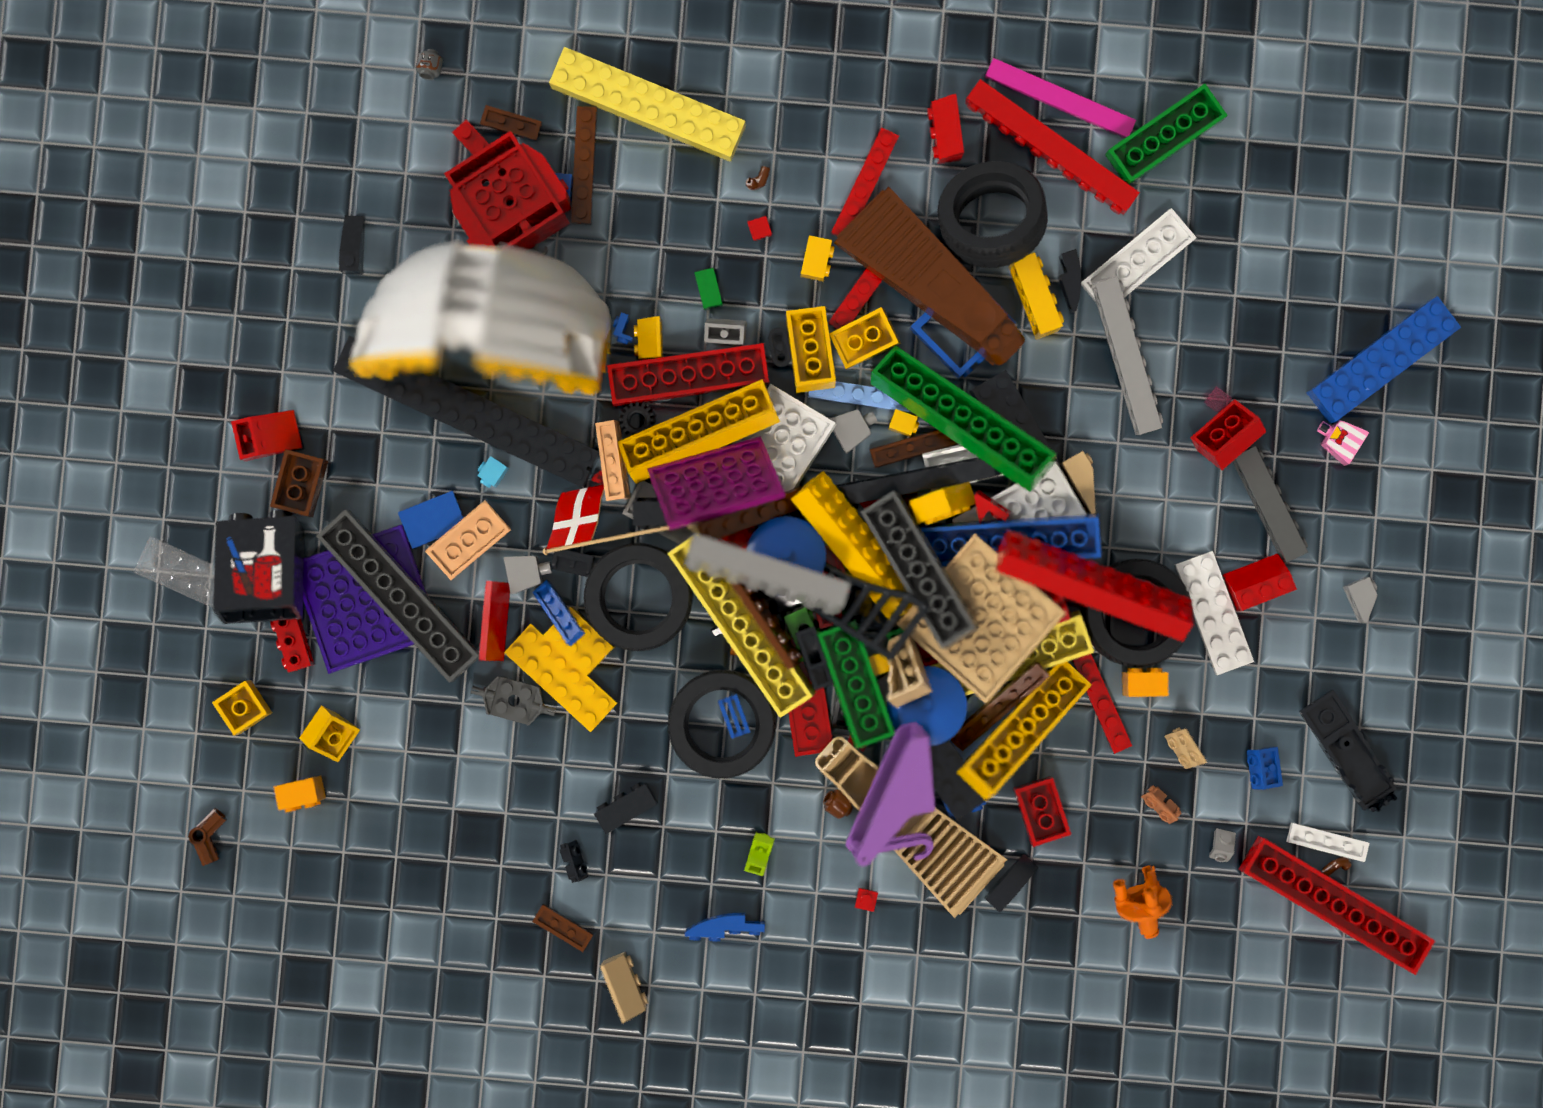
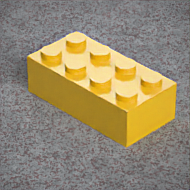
[1008,252,1064,340]
[786,306,836,393]

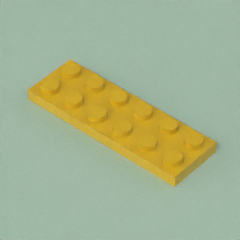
[504,624,617,732]

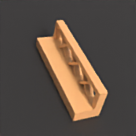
[595,420,631,501]

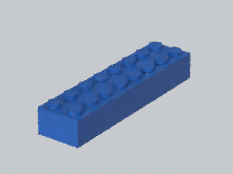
[1307,296,1461,424]

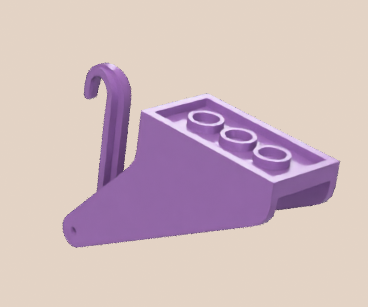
[846,722,935,866]

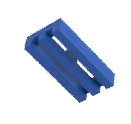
[718,694,750,739]

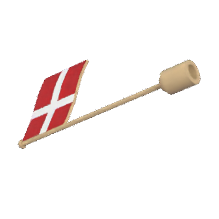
[543,484,701,555]

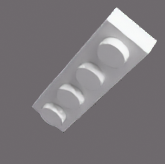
[1286,822,1370,862]

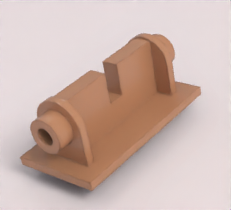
[1141,785,1182,824]

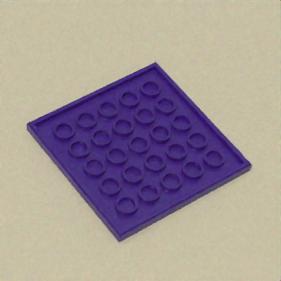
[303,524,427,674]

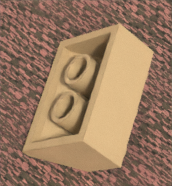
[600,952,649,1023]

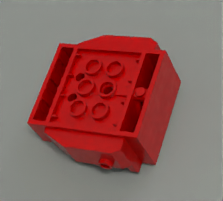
[444,131,571,251]

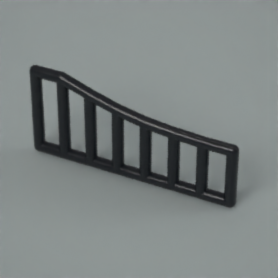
[800,562,929,661]

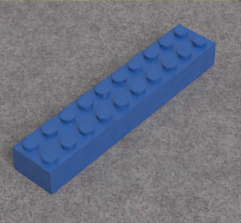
[919,514,1102,566]

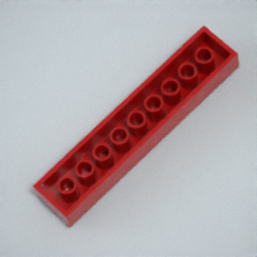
[996,530,1193,642]
[1238,836,1435,975]

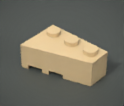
[888,635,932,708]

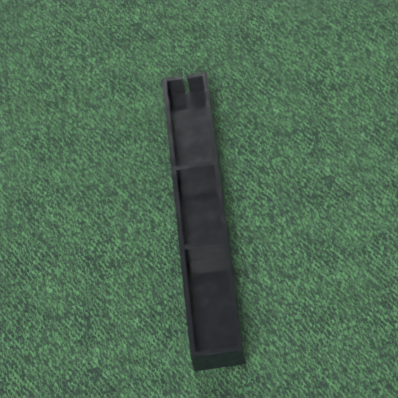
[333,335,600,488]

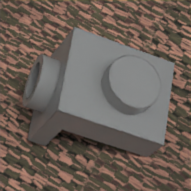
[1209,829,1236,862]

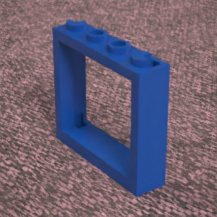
[910,306,1016,379]

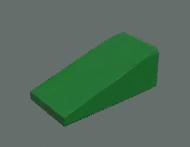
[694,268,723,310]

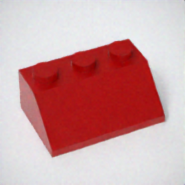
[927,94,964,164]
[1222,553,1297,611]

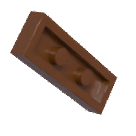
[480,105,542,142]
[532,904,594,952]

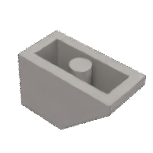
[1343,577,1377,623]

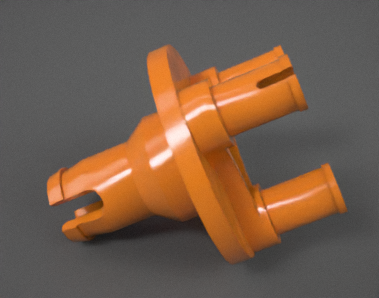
[1113,865,1172,939]

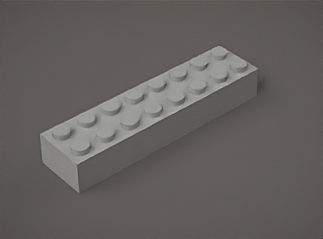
[684,534,850,615]

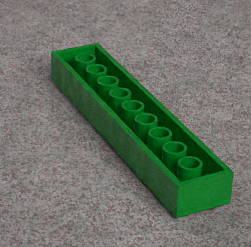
[871,345,1056,492]

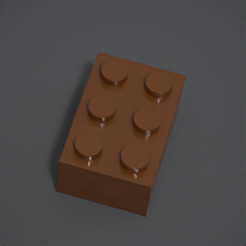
[270,449,328,518]

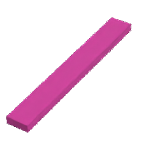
[985,58,1136,138]

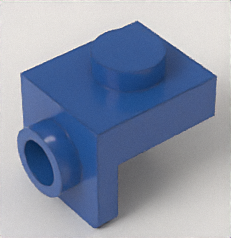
[613,312,634,345]

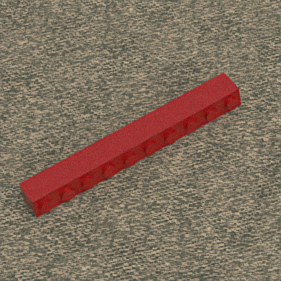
[965,79,1140,215]

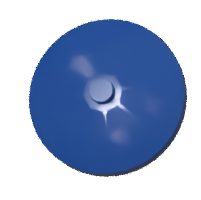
[746,516,826,596]
[887,666,967,746]

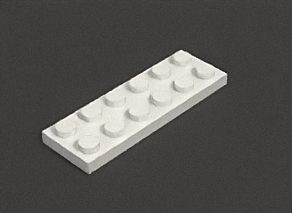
[1081,208,1196,302]
[1175,551,1254,675]

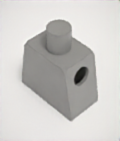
[830,409,878,454]
[503,556,552,594]

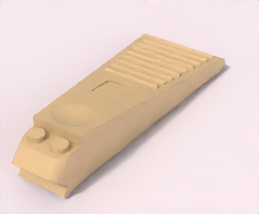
[815,737,1007,918]

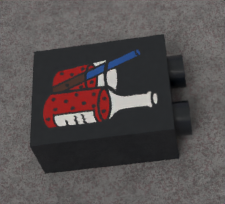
[213,510,304,624]

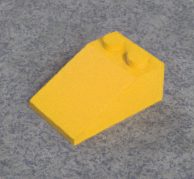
[829,307,901,369]

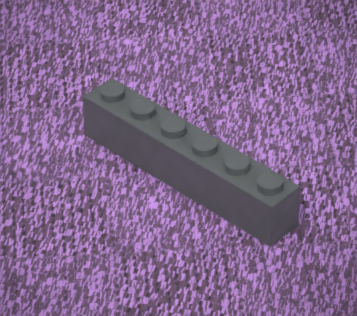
[1232,446,1308,563]

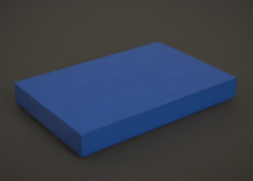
[398,491,464,549]

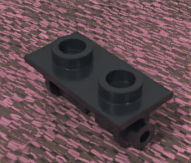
[559,840,588,883]

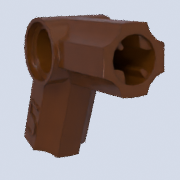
[188,808,227,866]

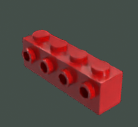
[270,619,315,672]

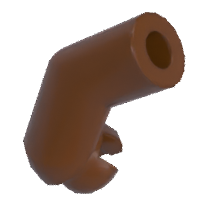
[745,166,770,190]
[1322,856,1352,876]

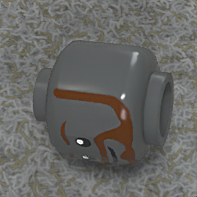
[415,49,443,80]

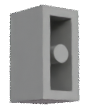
[704,318,747,345]

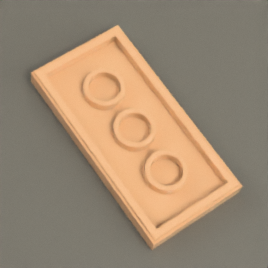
[425,500,511,580]

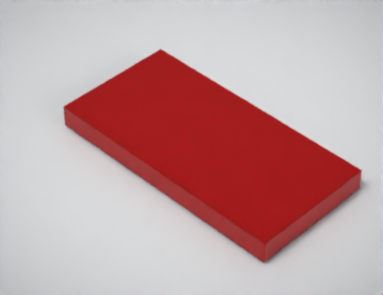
[479,581,510,661]

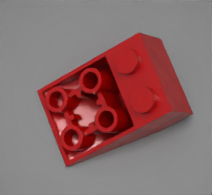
[231,410,303,461]

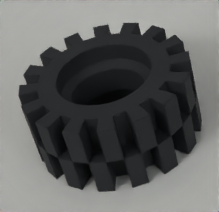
[619,402,655,436]

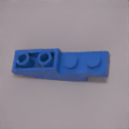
[685,913,765,941]

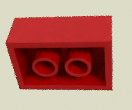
[1190,399,1266,470]
[1013,776,1071,847]

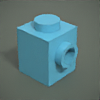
[478,456,509,488]

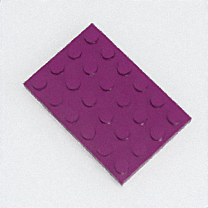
[647,436,785,530]

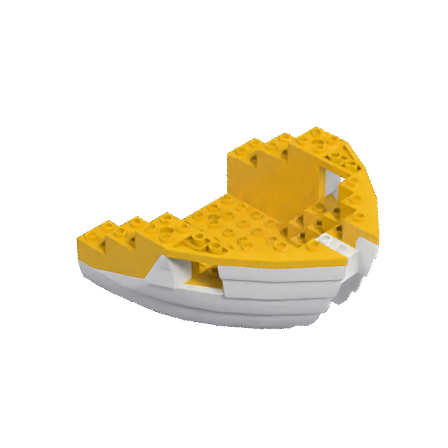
[350,242,612,395]

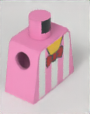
[1317,420,1369,465]

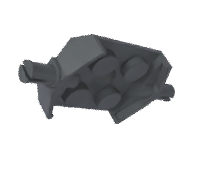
[470,676,556,726]

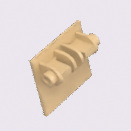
[1165,727,1207,769]

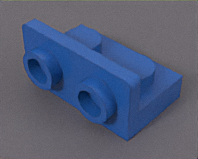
[1247,747,1283,789]

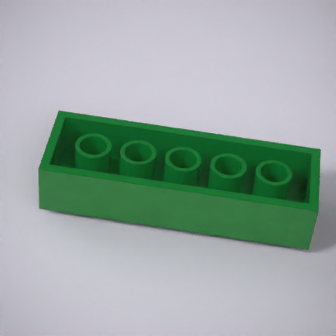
[1105,84,1228,185]
[817,621,895,748]

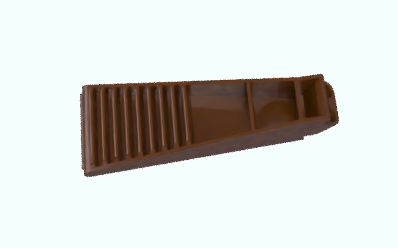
[834,187,1025,365]

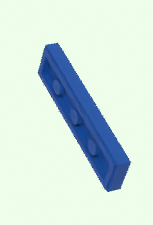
[532,580,585,647]

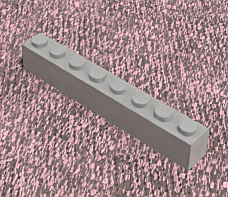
[1091,276,1163,435]

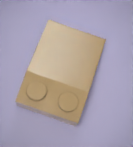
[1060,451,1096,515]

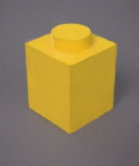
[888,409,919,437]

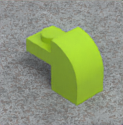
[744,833,775,876]

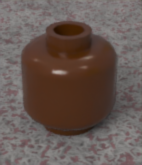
[823,789,853,819]

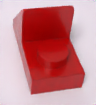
[974,490,1011,522]

